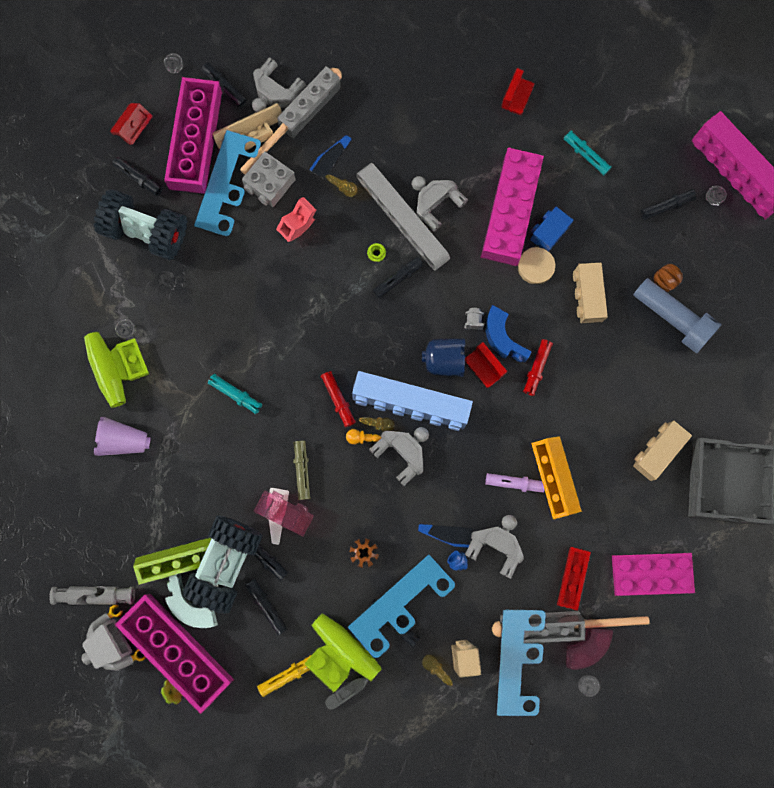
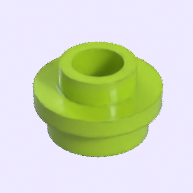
[367,243,386,262]

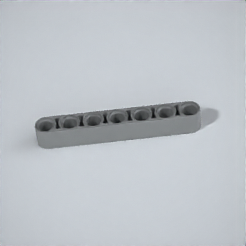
[356,163,450,270]

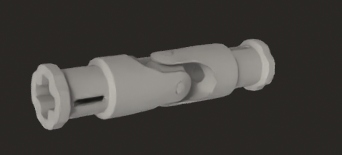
[50,586,135,605]

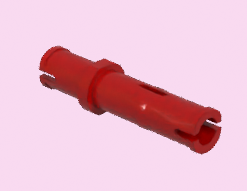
[523,340,553,396]
[321,371,356,427]

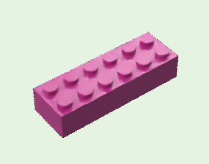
[164,77,222,194]
[692,111,774,220]
[481,148,544,266]
[115,594,234,714]

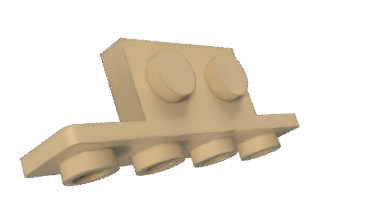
[212,103,282,150]

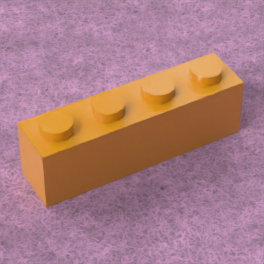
[531,436,582,519]

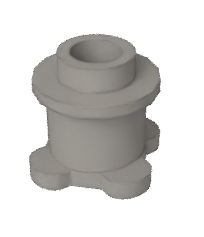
[464,308,484,330]

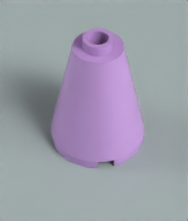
[94,417,151,456]

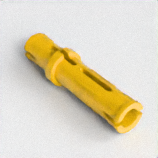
[257,655,311,698]

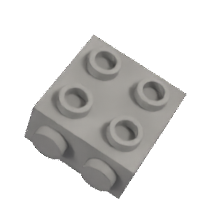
[242,151,296,207]

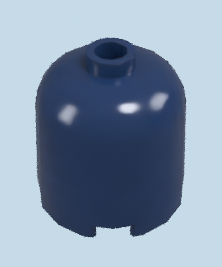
[422,339,465,377]

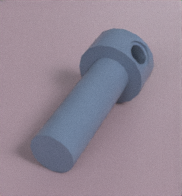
[633,278,722,354]

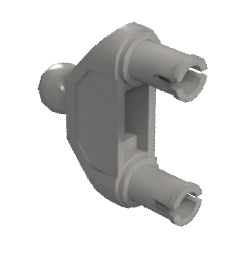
[252,58,306,112]
[412,176,468,232]
[369,427,429,486]
[465,515,524,579]

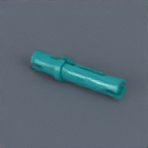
[563,130,612,176]
[208,374,262,414]

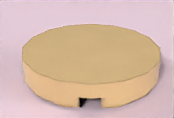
[518,247,556,284]

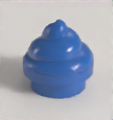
[447,551,468,571]

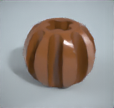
[653,264,683,292]
[349,538,379,568]

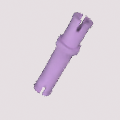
[485,473,545,493]

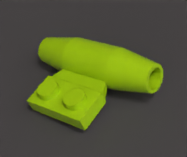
[84,332,149,408]
[304,613,382,692]

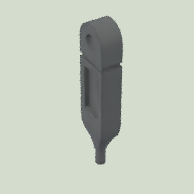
[325,677,369,709]

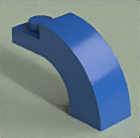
[485,305,531,362]

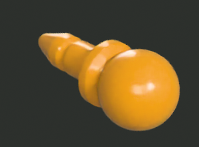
[346,429,382,444]

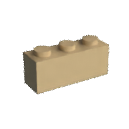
[573,263,607,323]
[633,421,692,481]
[451,640,481,677]

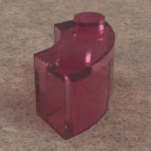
[254,491,314,536]
[566,628,613,670]

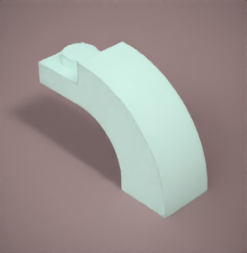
[166,574,218,628]

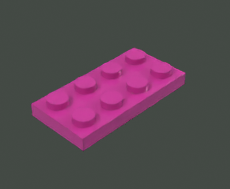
[612,553,695,596]

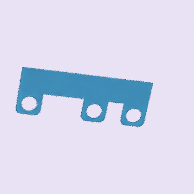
[194,130,261,236]
[348,555,455,658]
[497,610,546,716]

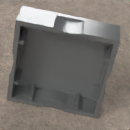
[688,438,774,525]

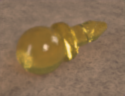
[326,175,357,197]
[359,417,394,432]
[422,655,453,686]

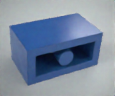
[530,207,573,252]

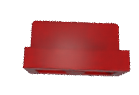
[501,68,534,115]
[110,103,153,145]
[465,342,507,388]

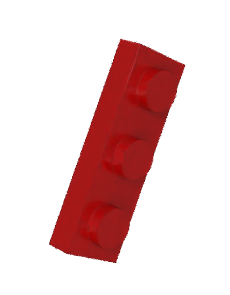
[557,547,591,611]

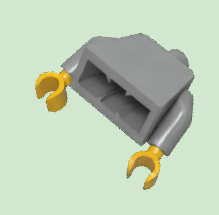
[81,605,146,671]

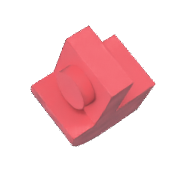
[276,197,316,242]

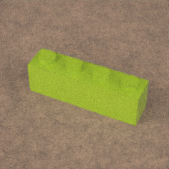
[133,538,212,584]

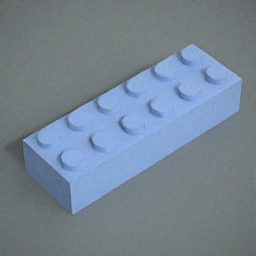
[352,371,473,431]

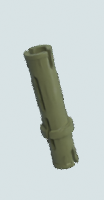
[293,441,311,500]

